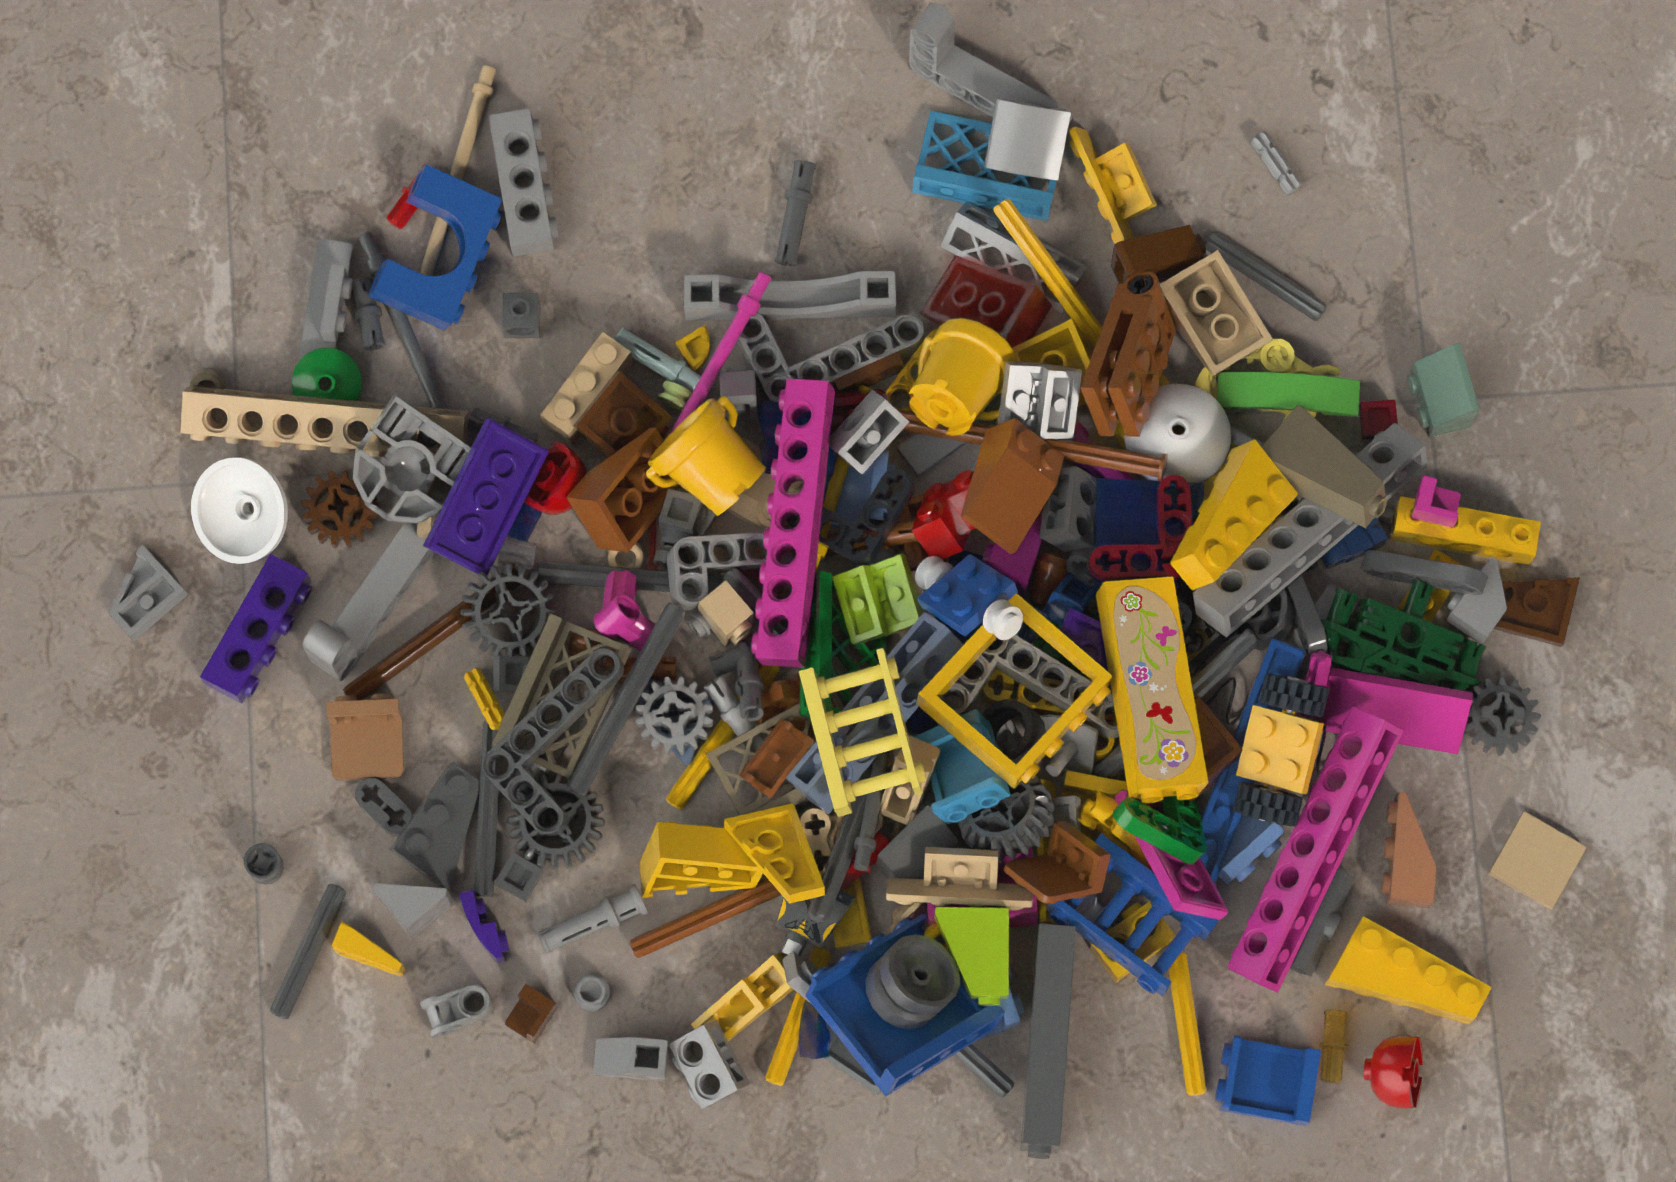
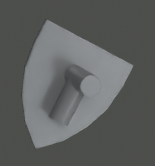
[1021,714,1099,777]

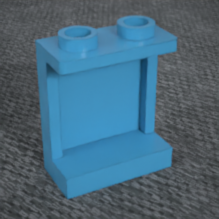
[914,709,1011,824]

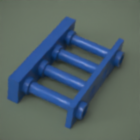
[1046,833,1218,997]

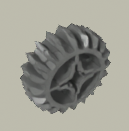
[460,563,557,658]
[507,773,605,870]
[958,776,1055,863]

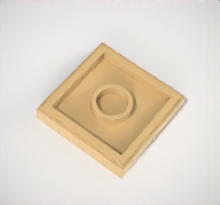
[1488,811,1587,910]

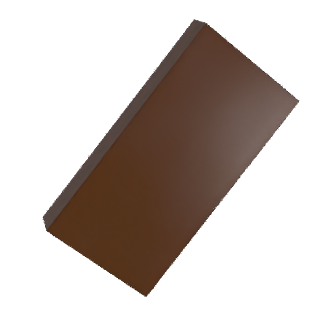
[834,351,903,393]

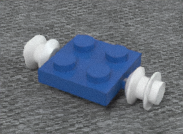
[915,554,1023,640]

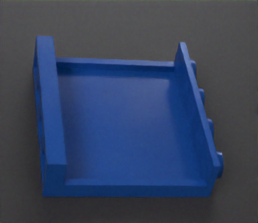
[805,913,1005,1096]

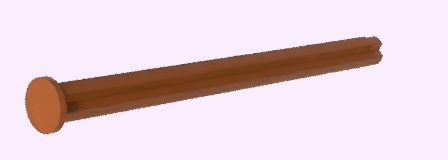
[896,409,1168,482]

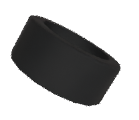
[982,699,1046,764]

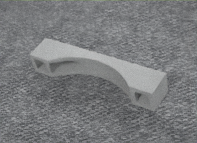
[684,271,896,321]

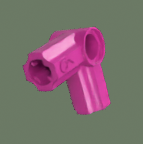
[594,570,655,652]

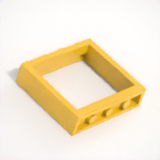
[916,594,1113,789]

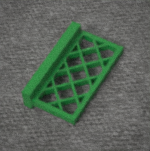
[800,571,886,719]

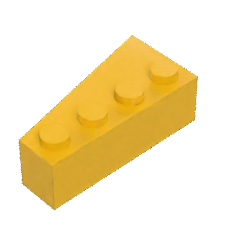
[1170,439,1298,590]
[1324,916,1492,1025]

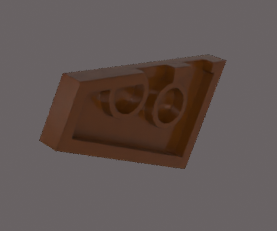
[1493,577,1580,647]

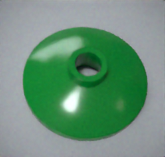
[292,348,362,401]

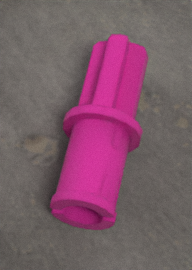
[1301,650,1332,718]

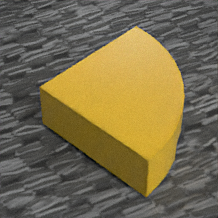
[675,325,710,372]

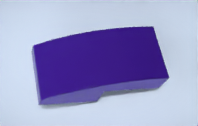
[459,890,510,963]

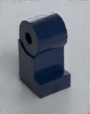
[1321,518,1388,569]

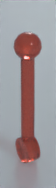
[645,512,661,570]

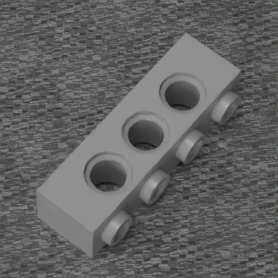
[489,108,559,257]

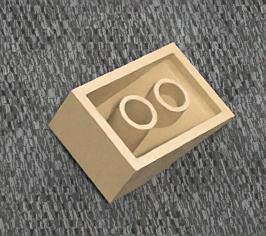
[1160,250,1273,376]

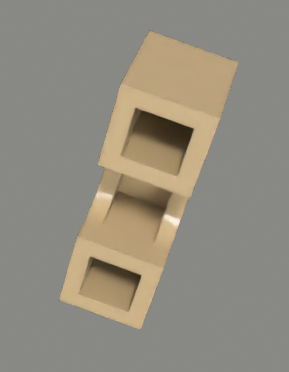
[540,332,633,445]

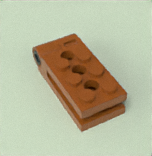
[1081,271,1176,437]

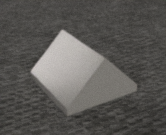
[373,883,453,940]

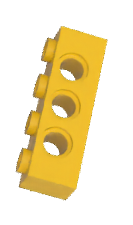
[1390,496,1541,565]

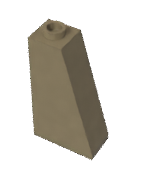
[1262,405,1387,528]

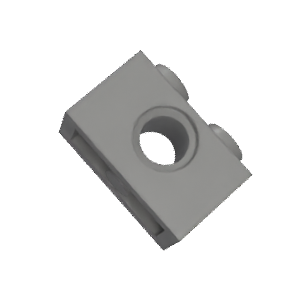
[829,390,909,475]

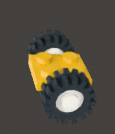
[1232,673,1330,827]

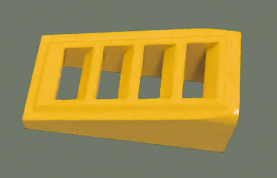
[332,921,405,977]

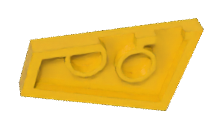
[724,803,825,904]

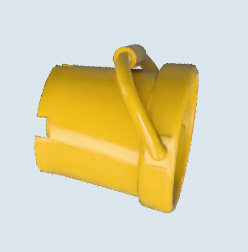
[909,318,1018,436]
[646,396,766,516]

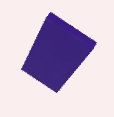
[423,418,549,576]

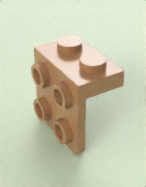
[326,694,404,781]

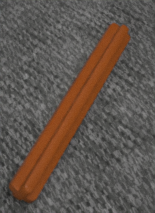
[630,879,781,958]

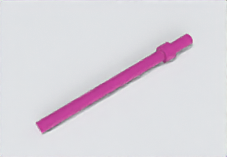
[668,271,772,436]

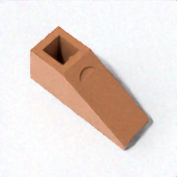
[1381,792,1437,909]

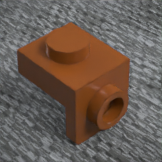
[756,680,800,731]

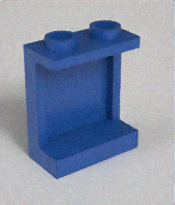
[1215,1035,1321,1126]

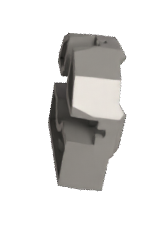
[353,395,471,524]

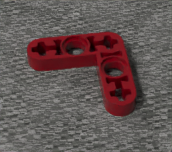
[1088,475,1192,581]

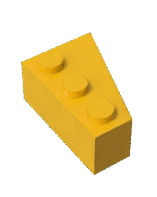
[639,821,763,898]

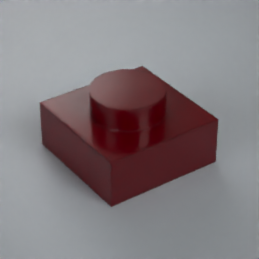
[1359,399,1398,439]

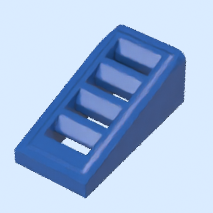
[1042,572,1098,626]

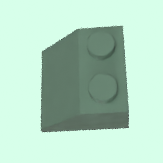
[1407,343,1479,437]

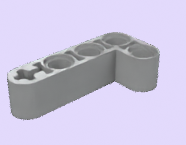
[667,532,796,610]

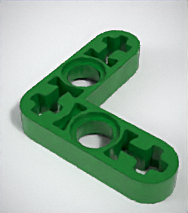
[1113,796,1207,864]

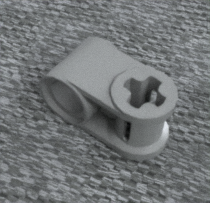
[420,985,494,1038]

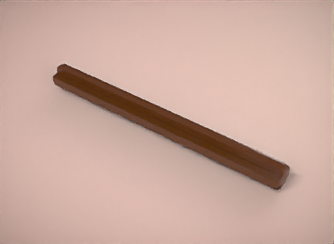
[343,566,521,700]

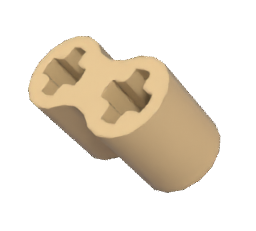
[800,808,838,876]

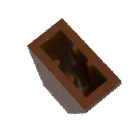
[1111,225,1206,284]

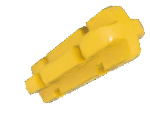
[464,668,505,730]

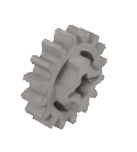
[635,677,713,755]

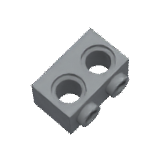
[668,1020,750,1109]

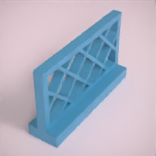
[912,110,1057,222]

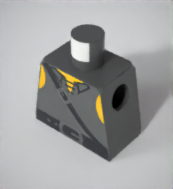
[775,890,855,957]

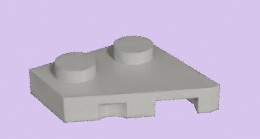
[109,544,188,641]

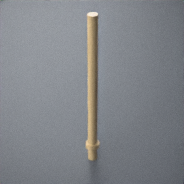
[419,66,496,276]

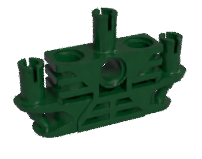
[1320,580,1486,691]

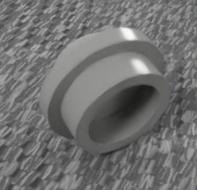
[574,974,610,1011]

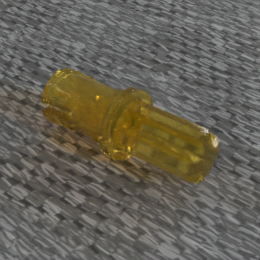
[1319,1010,1348,1084]

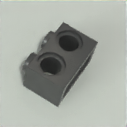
[1040,466,1101,552]

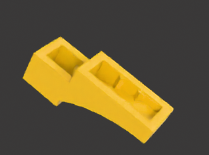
[691,953,794,1042]

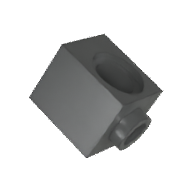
[502,293,541,338]

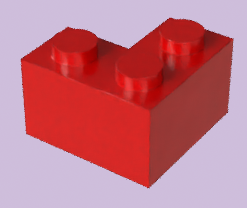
[911,470,976,559]

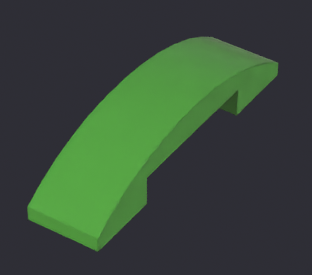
[1217,372,1360,417]

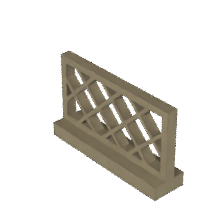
[492,614,631,779]
[706,692,873,815]

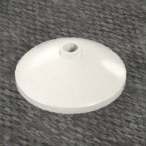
[1124,384,1231,489]
[191,457,288,564]

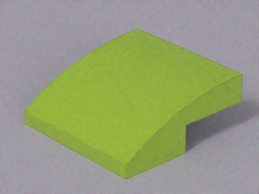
[832,554,923,645]

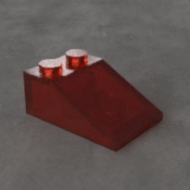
[920,255,1052,348]

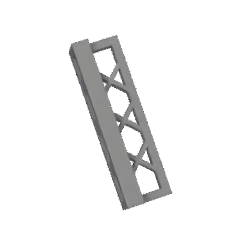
[940,201,1088,313]

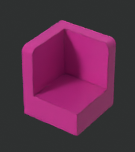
[1411,475,1461,528]

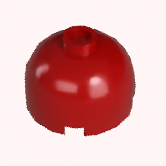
[524,442,587,515]
[1364,1035,1423,1109]

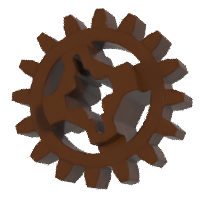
[301,470,379,548]

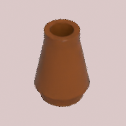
[1029,552,1069,607]

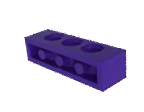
[200,554,312,704]

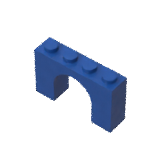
[368,164,503,330]

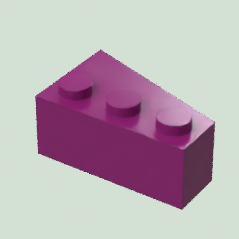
[982,508,1043,599]

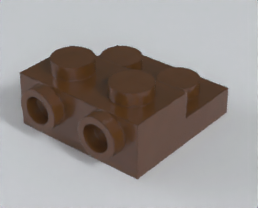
[573,371,672,458]
[1189,697,1243,802]

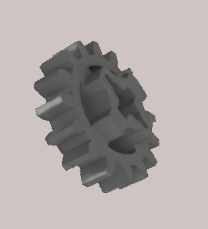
[1464,676,1541,756]

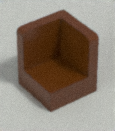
[505,983,558,1044]

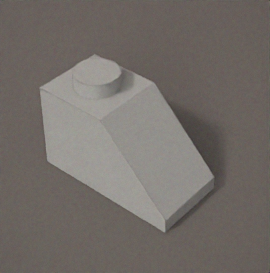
[719,366,758,422]

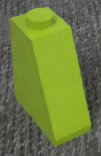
[934,907,1009,1006]

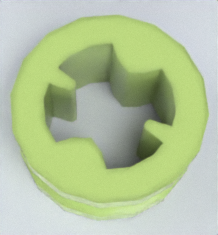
[657,381,692,411]

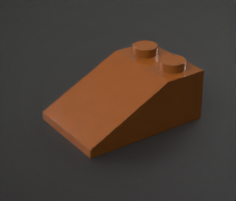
[961,418,1064,554]
[567,427,681,553]

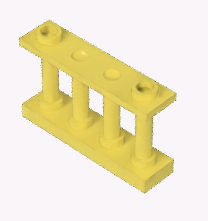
[799,648,927,817]

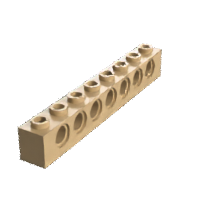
[180,386,469,463]

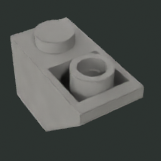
[1446,556,1507,644]
[593,1037,669,1082]

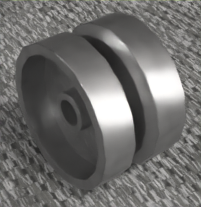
[865,934,960,1030]

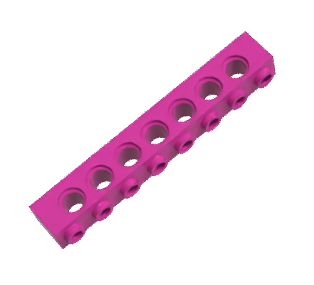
[752,379,835,668]
[1227,706,1404,993]

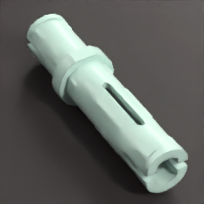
[614,327,701,392]

